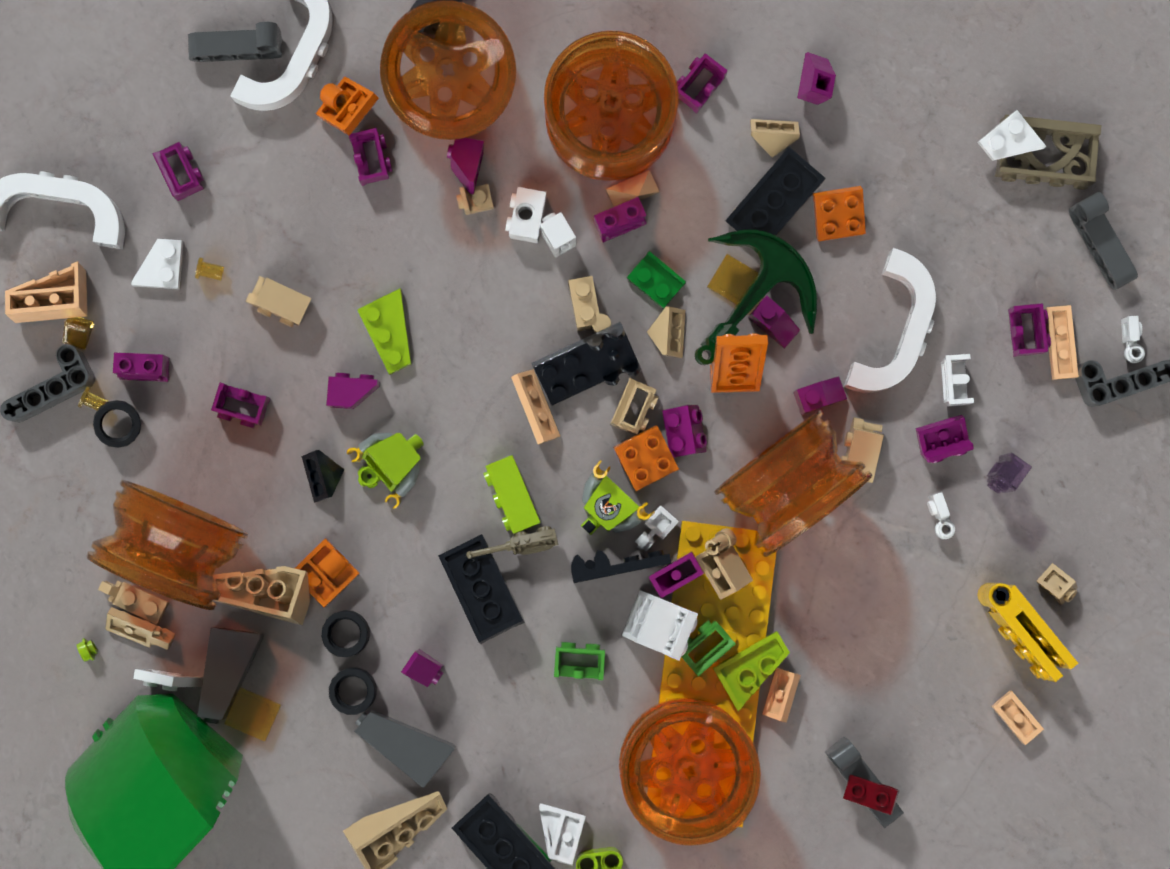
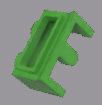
[681,620,736,676]
[554,642,605,680]

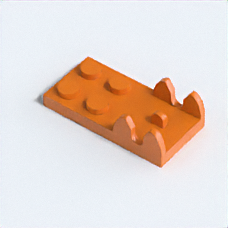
[710,333,768,393]

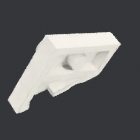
[977,110,1046,161]
[131,239,184,289]
[133,669,203,691]
[539,803,586,866]

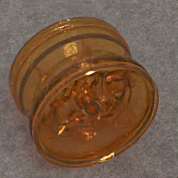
[380,0,516,140]
[544,31,679,181]
[714,409,873,557]
[86,479,249,610]
[619,698,761,846]

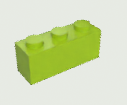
[483,455,541,534]

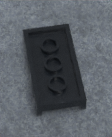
[725,147,826,236]
[532,322,641,406]
[438,534,525,644]
[571,550,671,583]
[452,793,555,869]

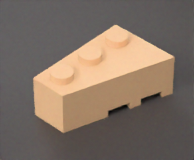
[5,261,87,323]

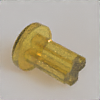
[195,257,224,281]
[78,387,109,410]

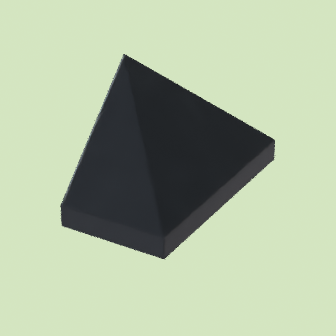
[301,450,345,503]

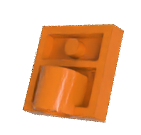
[315,76,379,136]
[813,186,866,242]
[613,425,679,491]
[295,538,360,608]

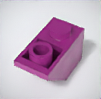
[797,52,836,105]
[326,373,380,409]

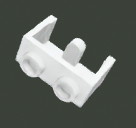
[941,354,974,407]

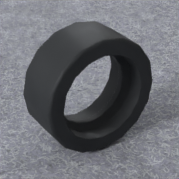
[93,400,141,448]
[321,610,370,657]
[329,667,377,715]

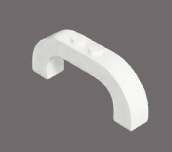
[230,0,333,111]
[0,171,125,249]
[843,248,936,393]

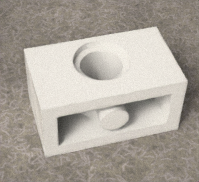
[505,187,547,243]
[540,212,576,258]

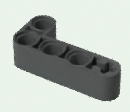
[188,22,282,62]
[1069,192,1138,290]
[0,344,95,423]
[1075,360,1170,407]
[825,737,904,828]

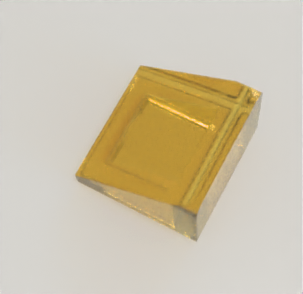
[62,317,94,349]

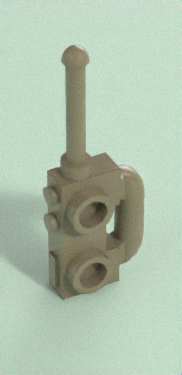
[466,526,559,559]

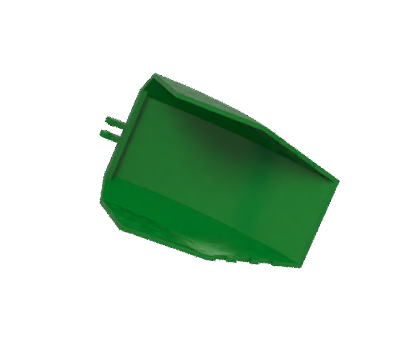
[65,694,243,869]

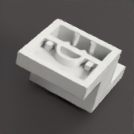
[622,590,698,661]

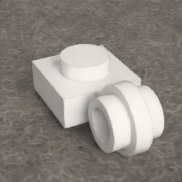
[1121,316,1145,363]
[927,492,955,539]
[635,505,679,551]

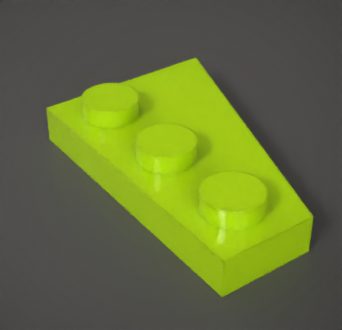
[357,288,411,375]
[713,631,790,711]

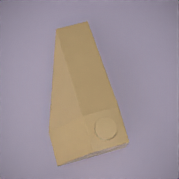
[205,566,310,625]
[343,791,447,869]

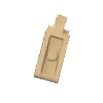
[98,580,169,625]
[105,607,175,650]

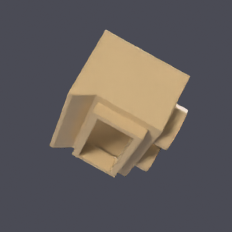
[610,378,659,435]

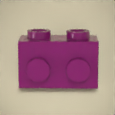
[662,405,707,458]
[915,415,974,463]

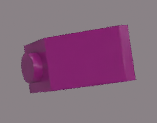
[447,136,484,194]
[748,295,800,349]
[793,376,847,415]
[649,551,704,598]
[401,649,444,687]

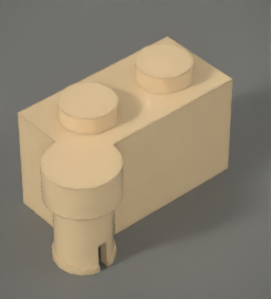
[245,276,311,328]
[568,276,611,333]
[839,417,884,483]
[696,528,753,600]

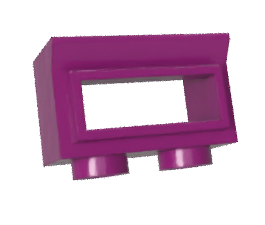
[674,53,728,114]
[348,128,392,186]
[152,142,204,201]
[593,197,647,243]
[1008,303,1051,357]
[113,352,170,382]
[211,382,271,428]

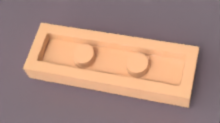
[1045,305,1079,380]
[511,369,560,444]

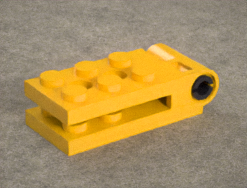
[977,583,1078,682]

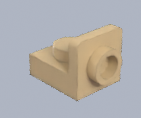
[456,184,494,215]
[1037,563,1078,605]

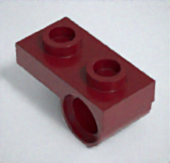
[843,774,899,815]

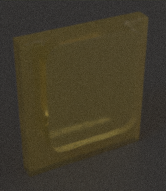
[707,254,758,305]
[224,687,281,742]

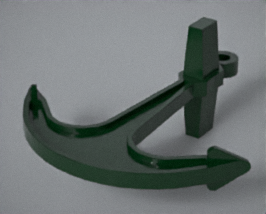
[694,230,817,366]

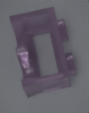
[986,453,1032,494]

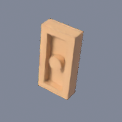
[762,668,801,723]
[991,691,1044,745]

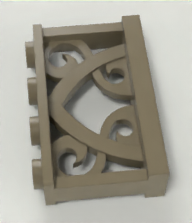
[995,115,1102,190]

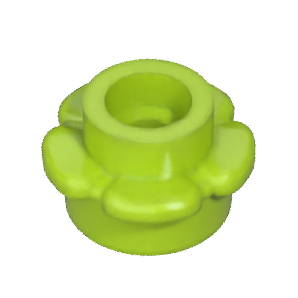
[358,465,381,488]
[76,638,98,662]

